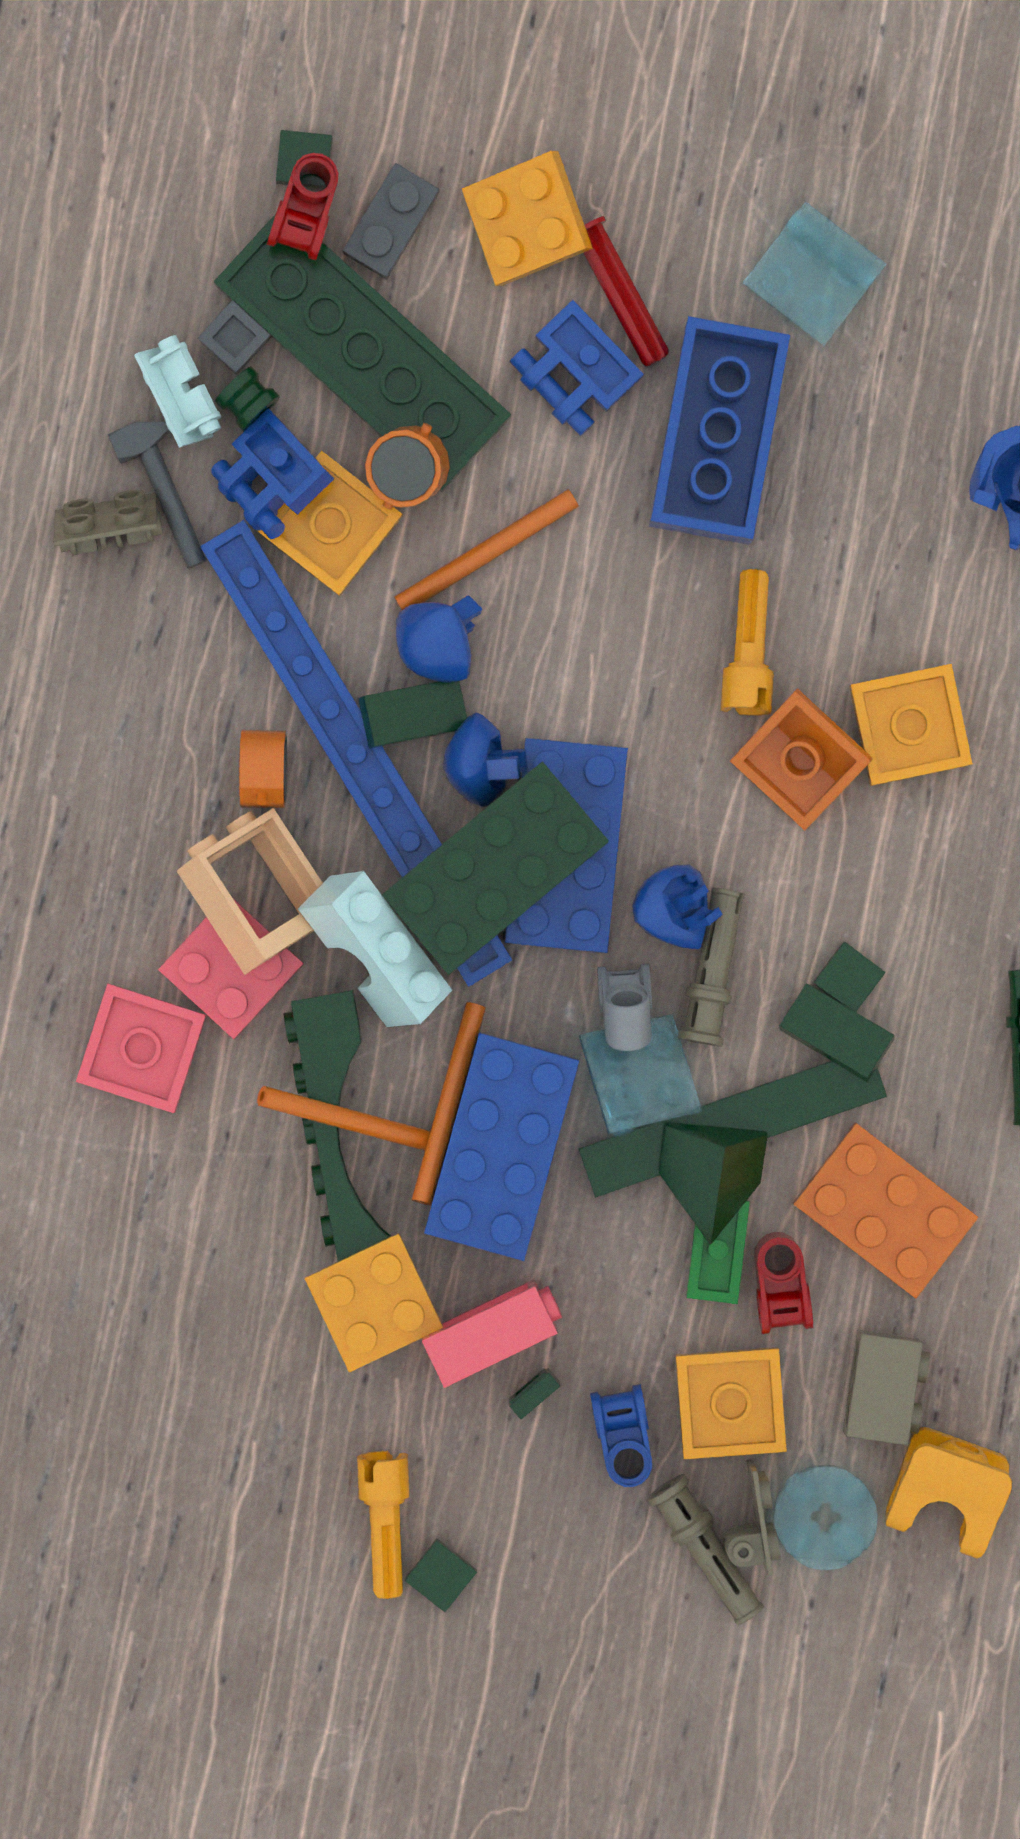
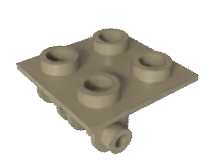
[53,489,163,556]
[723,1460,781,1576]

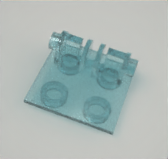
[743,201,887,346]
[579,1014,702,1137]

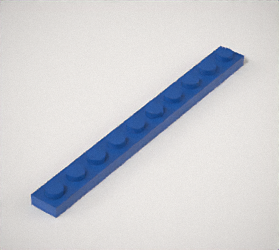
[200,520,512,987]

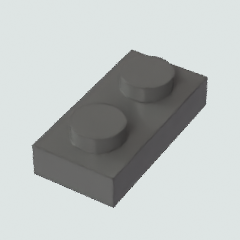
[342,163,440,280]

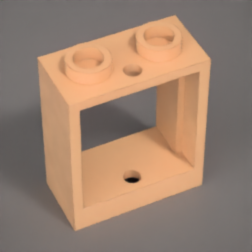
[177,808,323,975]

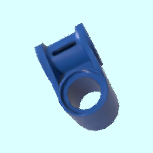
[590,1384,652,1487]

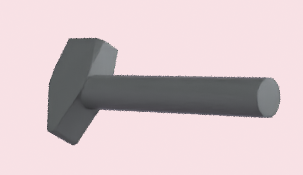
[108,422,207,569]

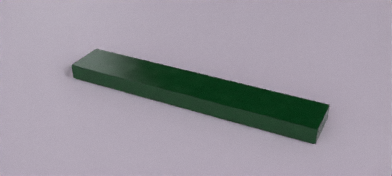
[578,1061,887,1198]

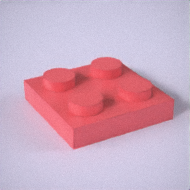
[158,898,304,1039]
[76,983,207,1113]

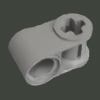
[597,964,652,1051]

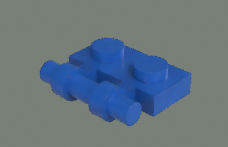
[510,300,644,436]
[211,408,334,539]

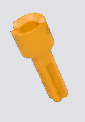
[720,569,774,716]
[357,1451,409,1599]

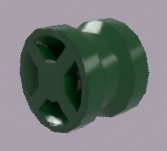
[215,366,280,432]

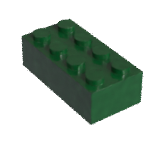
[382,761,609,975]

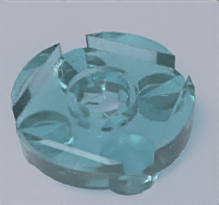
[773,1465,878,1570]

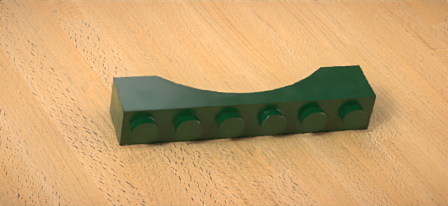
[283,990,391,1261]

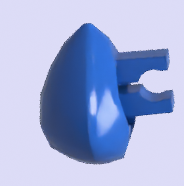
[396,595,482,683]
[443,713,528,808]
[632,865,723,950]

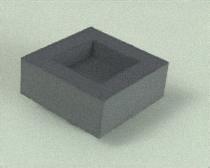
[198,300,271,375]

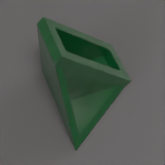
[658,1122,768,1245]

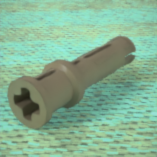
[677,888,745,1047]
[647,1474,764,1625]

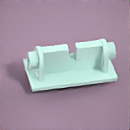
[134,335,221,448]

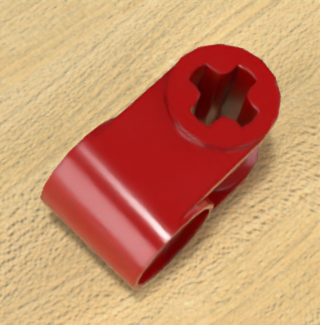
[266,153,339,261]
[754,1232,813,1334]

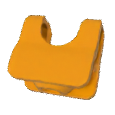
[885,1427,1012,1559]

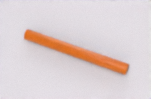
[394,489,579,610]
[411,1002,486,1206]
[257,1086,449,1151]

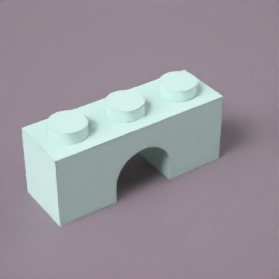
[298,871,452,1027]

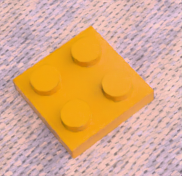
[462,151,593,286]
[258,450,403,597]
[849,664,973,786]
[304,1233,443,1373]
[675,1347,787,1459]

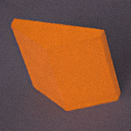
[730,688,873,830]

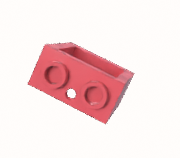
[422,1279,562,1388]

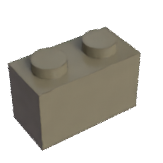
[843,1330,930,1445]

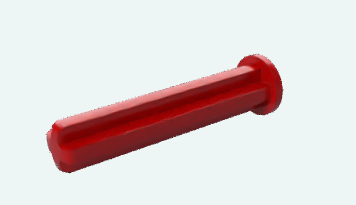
[583,216,669,366]

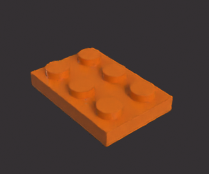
[792,1123,979,1299]

